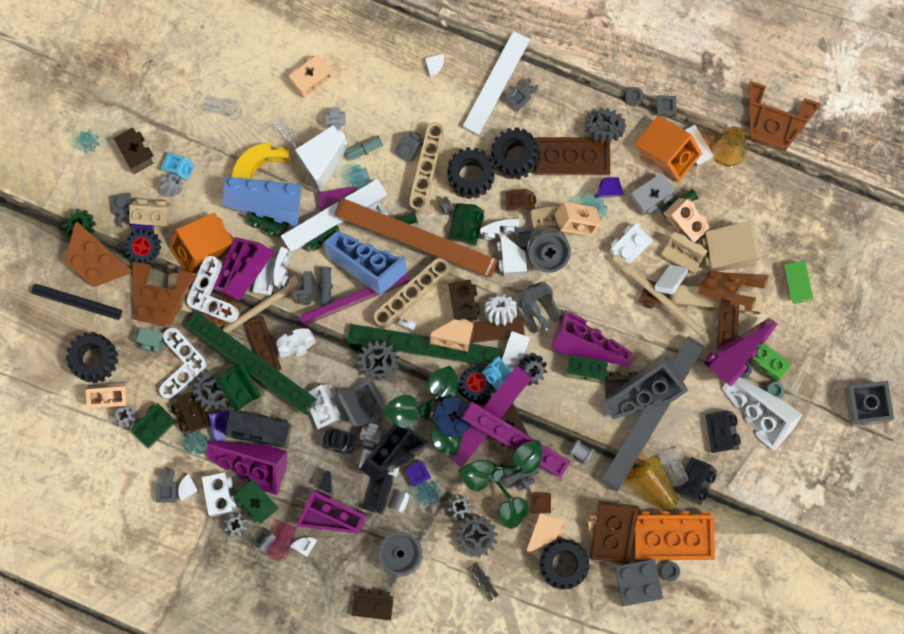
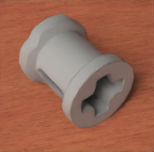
[569,440,595,464]

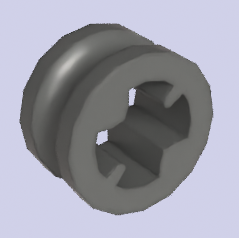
[438,196,454,215]

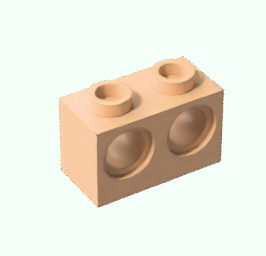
[663,198,710,243]

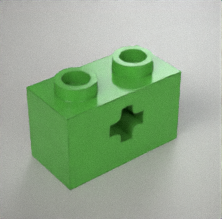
[748,343,791,382]

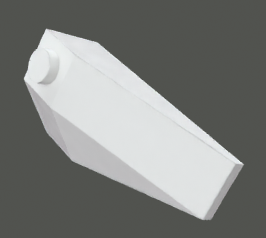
[722,377,802,450]

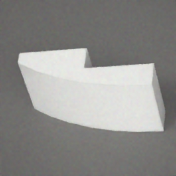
[480,219,519,240]
[274,246,291,290]

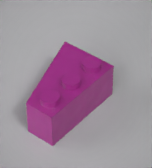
[213,237,275,301]

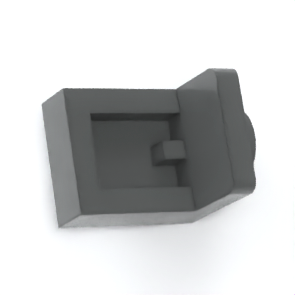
[394,131,424,162]

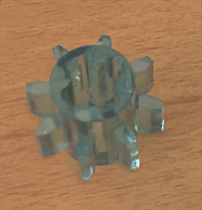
[76,129,100,154]
[348,164,370,189]
[184,431,208,456]
[416,481,441,506]

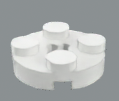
[276,329,316,357]

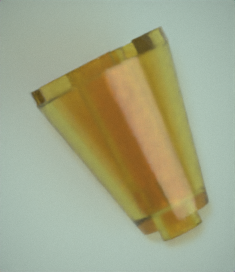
[710,126,748,167]
[627,455,679,511]

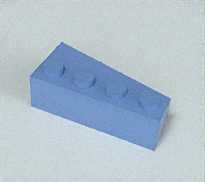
[222,176,301,227]
[324,231,407,295]

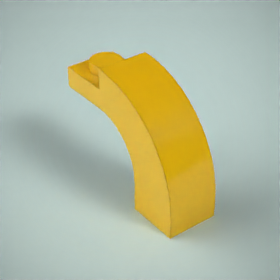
[232,142,291,179]

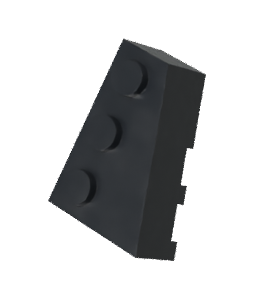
[225,410,292,449]
[360,424,429,481]

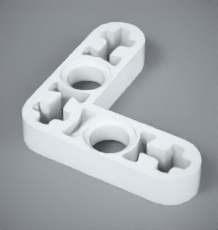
[187,256,239,323]
[160,328,207,400]

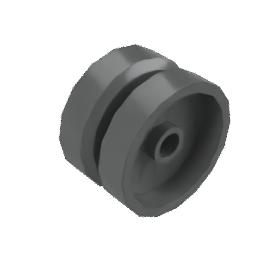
[526,225,571,273]
[378,532,423,577]

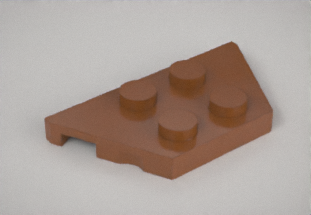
[65,221,133,287]

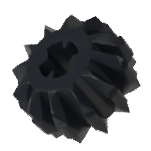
[514,353,548,386]
[322,429,356,454]

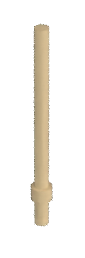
[612,255,704,335]

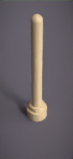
[222,276,301,333]

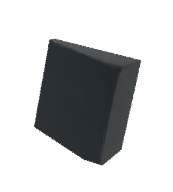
[319,471,334,496]

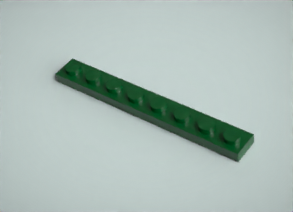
[185,311,318,415]
[347,324,501,367]

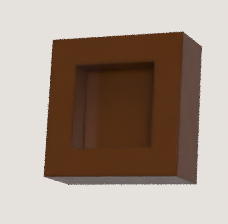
[531,493,551,514]

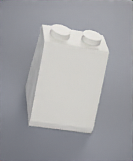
[295,125,347,190]

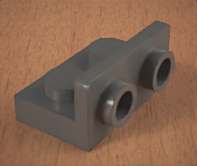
[292,271,315,305]

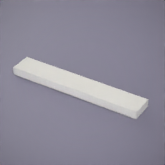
[463,31,530,136]
[281,179,388,253]

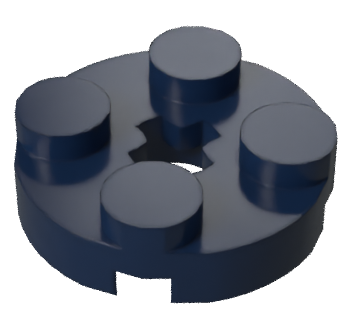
[433,397,471,437]

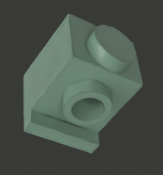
[134,327,165,354]

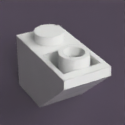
[497,235,527,277]

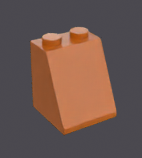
[634,115,702,182]
[169,212,234,273]

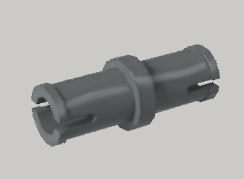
[318,267,333,306]

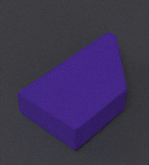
[594,177,624,198]
[208,410,229,442]

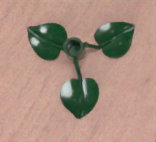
[382,366,462,456]
[458,439,543,529]

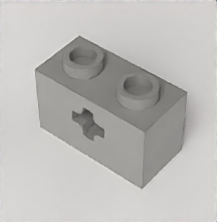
[630,172,676,216]

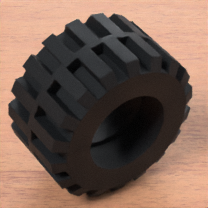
[490,127,541,179]
[447,147,495,199]
[66,332,119,383]
[539,539,590,590]

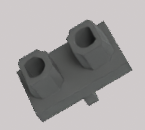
[503,468,539,493]

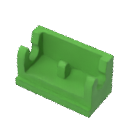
[784,260,813,304]

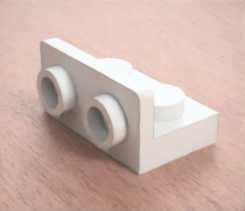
[610,222,653,263]
[308,384,345,430]

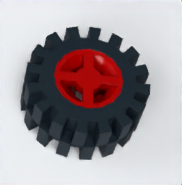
[124,228,161,264]
[459,365,494,402]

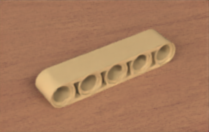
[409,122,444,214]
[374,258,449,329]
[668,285,763,315]

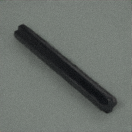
[31,284,123,320]

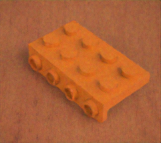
[634,511,715,560]

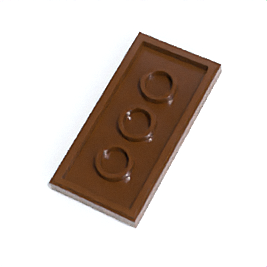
[535,137,610,175]

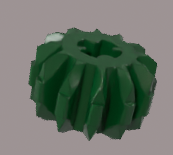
[63,209,96,236]

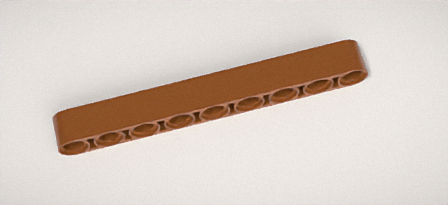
[334,197,499,278]

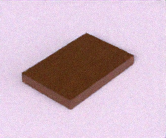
[590,501,639,564]

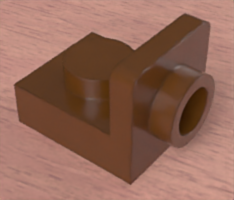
[506,189,537,212]
[639,279,662,309]

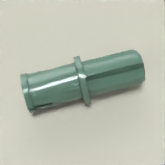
[346,135,383,161]

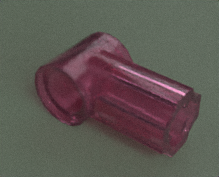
[269,522,297,563]

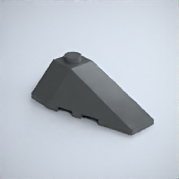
[601,353,688,419]

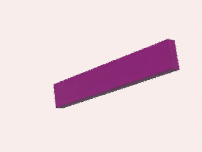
[300,273,410,326]
[446,365,533,468]
[461,401,571,478]

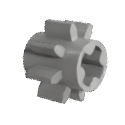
[326,107,346,130]
[159,173,183,197]
[113,404,137,428]
[360,423,382,448]
[448,495,472,519]
[224,513,249,537]

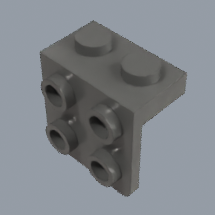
[337,379,386,427]

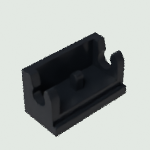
[363,474,394,515]

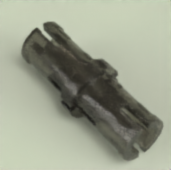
[467,562,499,602]

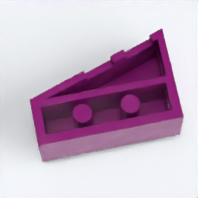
[296,490,369,534]

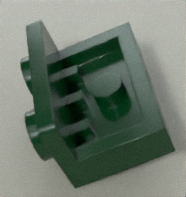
[448,203,484,246]

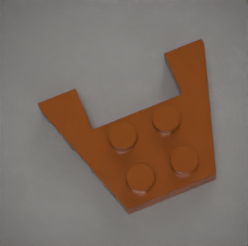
[748,81,820,151]
[132,261,197,327]
[698,271,769,312]

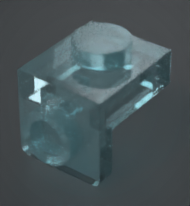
[580,195,607,221]

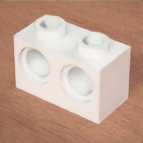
[202,472,237,517]

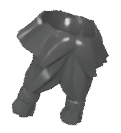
[517,281,562,333]

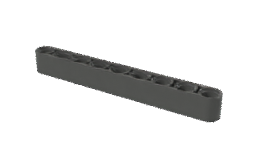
[601,336,705,492]

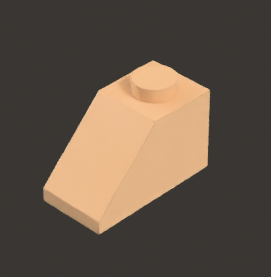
[430,319,474,352]
[526,513,564,553]

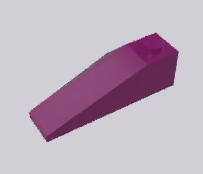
[551,310,632,366]
[704,318,777,387]
[207,441,287,495]

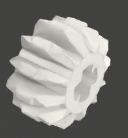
[485,294,517,326]

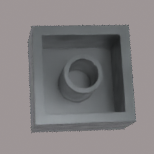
[844,381,894,427]
[614,559,663,607]

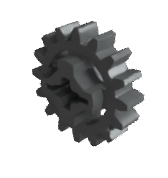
[585,107,626,143]
[358,339,400,381]
[193,369,231,412]
[456,515,498,558]

